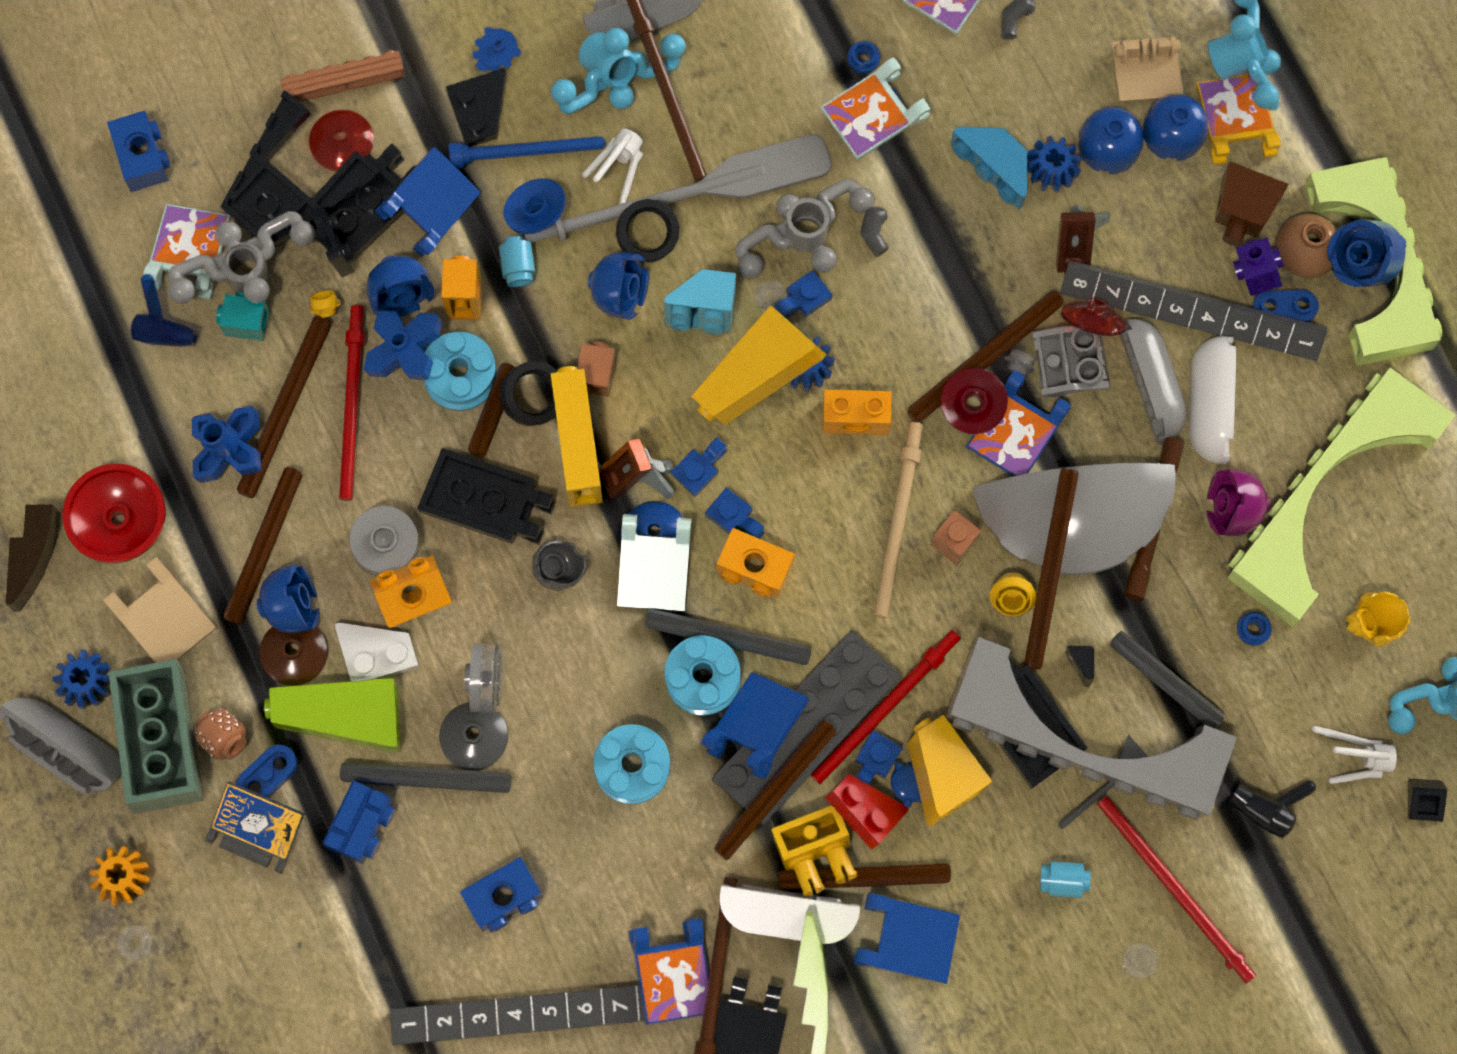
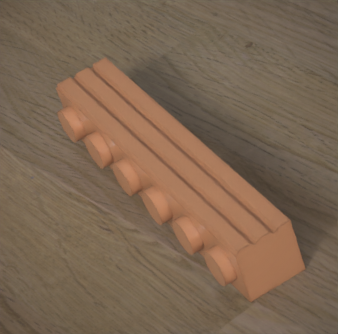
[280,50,406,102]

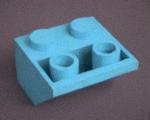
[664,269,736,335]

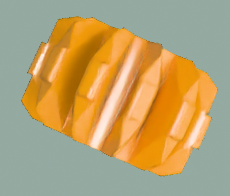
[89,846,150,906]

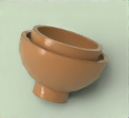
[1275,213,1337,278]

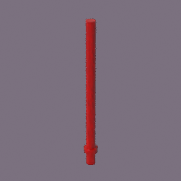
[1097,796,1257,984]

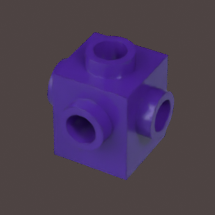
[1233,238,1284,296]

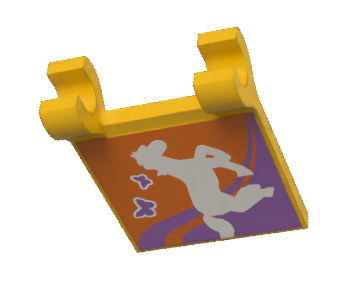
[1196,75,1281,165]

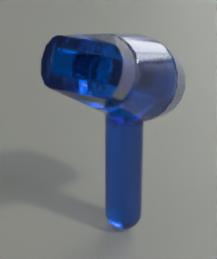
[130,274,198,347]

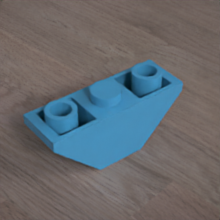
[950,127,1027,209]

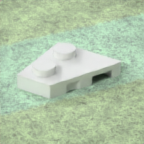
[334,623,419,681]

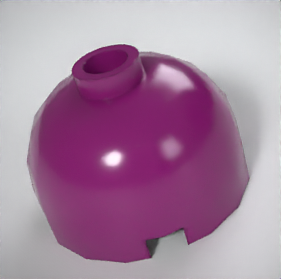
[1207,469,1269,536]

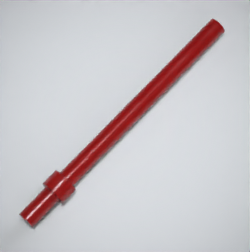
[339,305,366,501]
[810,630,961,785]

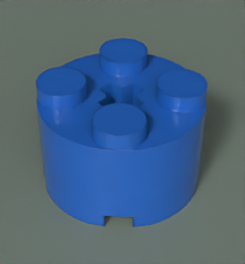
[1327,220,1406,287]

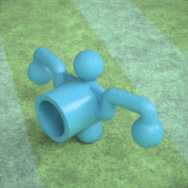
[1208,0,1281,111]
[551,28,686,114]
[1388,657,1457,735]

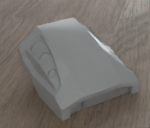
[1032,324,1111,397]

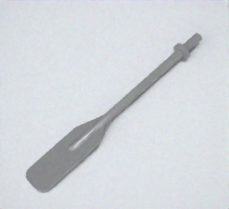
[523,134,831,243]

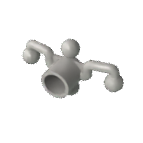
[736,179,875,279]
[168,211,316,304]

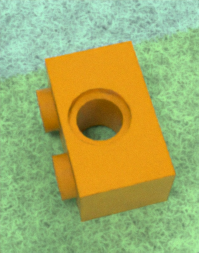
[442,255,482,320]
[822,389,892,435]
[716,528,795,598]
[369,555,452,629]

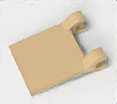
[103,557,216,663]

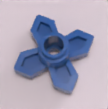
[363,311,443,380]
[192,406,261,483]

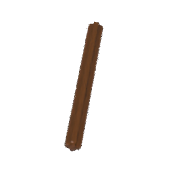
[907,290,1064,423]
[237,315,331,498]
[1024,468,1079,670]

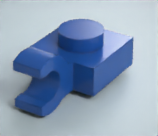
[774,270,833,319]
[670,437,727,497]
[705,488,764,539]
[855,730,903,785]

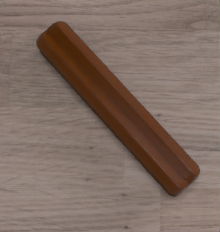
[468,363,515,457]

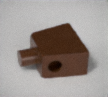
[1215,162,1288,246]

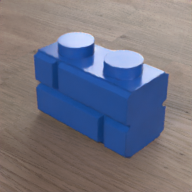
[322,780,395,864]

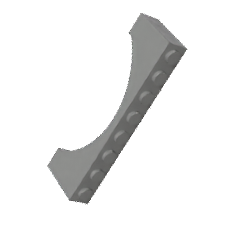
[946,637,1237,820]

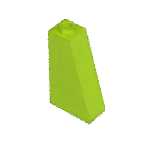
[264,678,401,753]

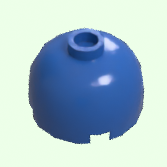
[1143,94,1209,161]
[1078,107,1143,174]
[588,252,649,320]
[366,255,435,317]
[257,564,320,633]

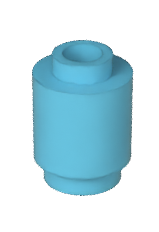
[499,236,535,287]
[1040,861,1091,898]

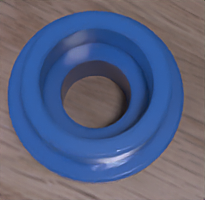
[847,41,880,73]
[1237,612,1272,646]

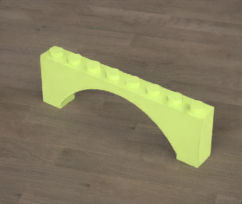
[1227,367,1456,627]

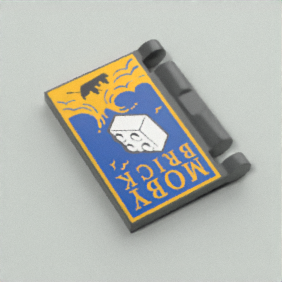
[205,781,305,874]

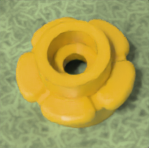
[309,290,341,318]

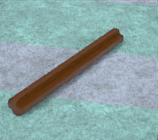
[224,467,302,625]
[714,720,836,860]
[778,863,951,890]

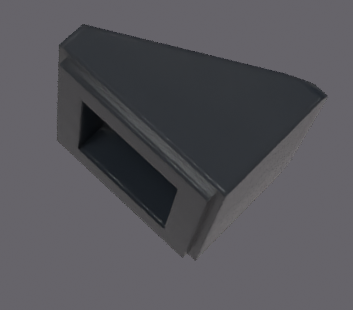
[1065,645,1094,687]
[1408,778,1448,822]

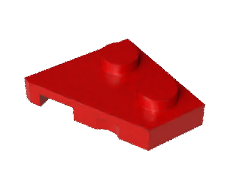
[825,774,909,850]

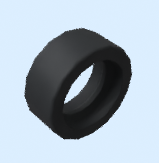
[615,199,680,263]
[499,361,557,426]

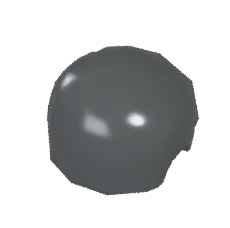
[532,540,586,591]

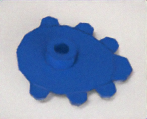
[472,27,521,72]
[891,761,922,807]

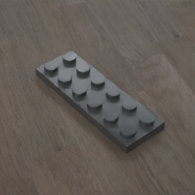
[712,630,902,827]

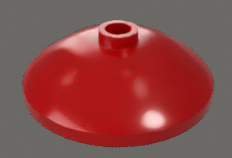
[62,464,166,564]

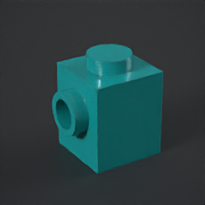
[216,292,269,341]

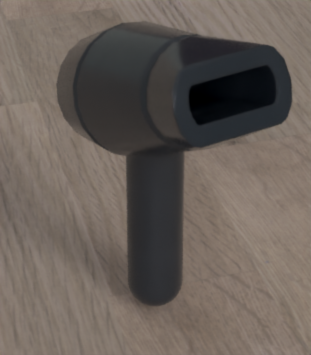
[1228,780,1316,838]

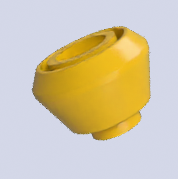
[990,572,1036,617]

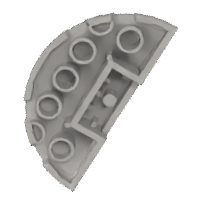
[973,463,1176,575]

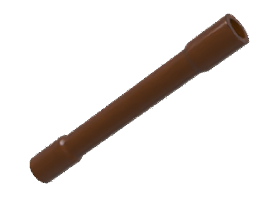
[1124,437,1185,601]

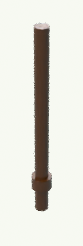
[626,0,707,182]
[694,877,738,1054]

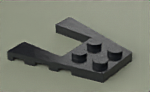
[220,90,382,248]

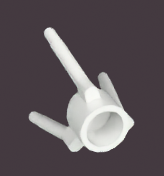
[582,128,643,204]
[1312,726,1396,784]

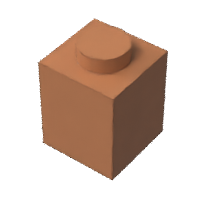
[577,342,616,397]
[931,510,981,565]

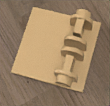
[1111,36,1184,102]

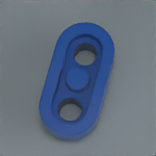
[1251,290,1319,323]
[236,745,298,798]

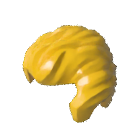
[1346,591,1411,648]

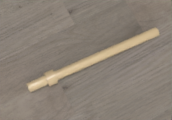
[874,422,923,619]

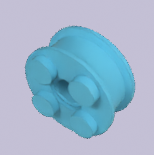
[424,332,497,411]
[665,635,741,716]
[594,724,670,804]

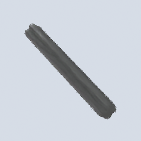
[645,609,811,665]
[340,762,511,793]

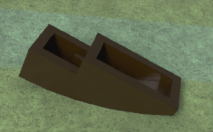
[6,504,60,612]

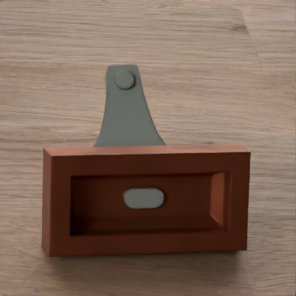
[1056,205,1110,273]
[598,439,674,499]

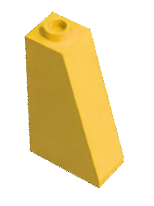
[691,305,827,425]
[551,366,603,507]

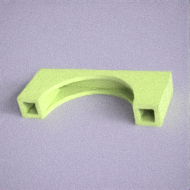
[1304,157,1442,366]

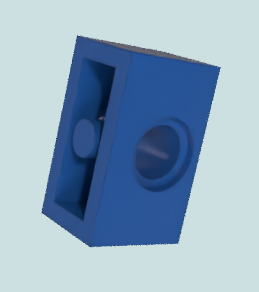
[107,110,171,192]
[460,857,543,933]

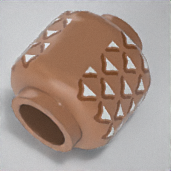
[195,709,246,760]

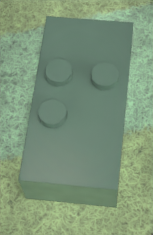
[108,659,203,814]

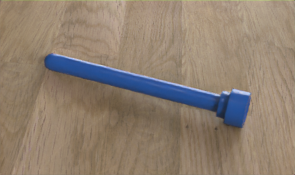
[448,136,606,169]

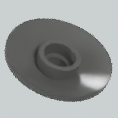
[439,703,508,770]

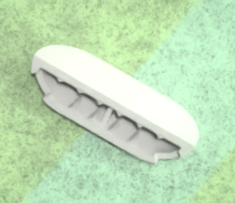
[1188,336,1236,464]
[720,885,860,944]

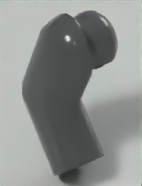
[1001,0,1036,40]
[860,207,889,257]

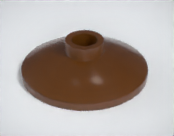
[259,626,328,686]

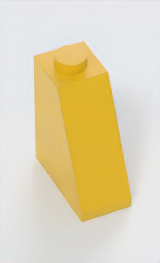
[907,715,993,827]

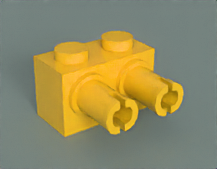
[771,805,857,897]

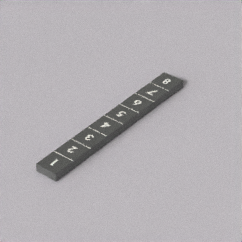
[1060,260,1327,361]
[390,986,645,1046]

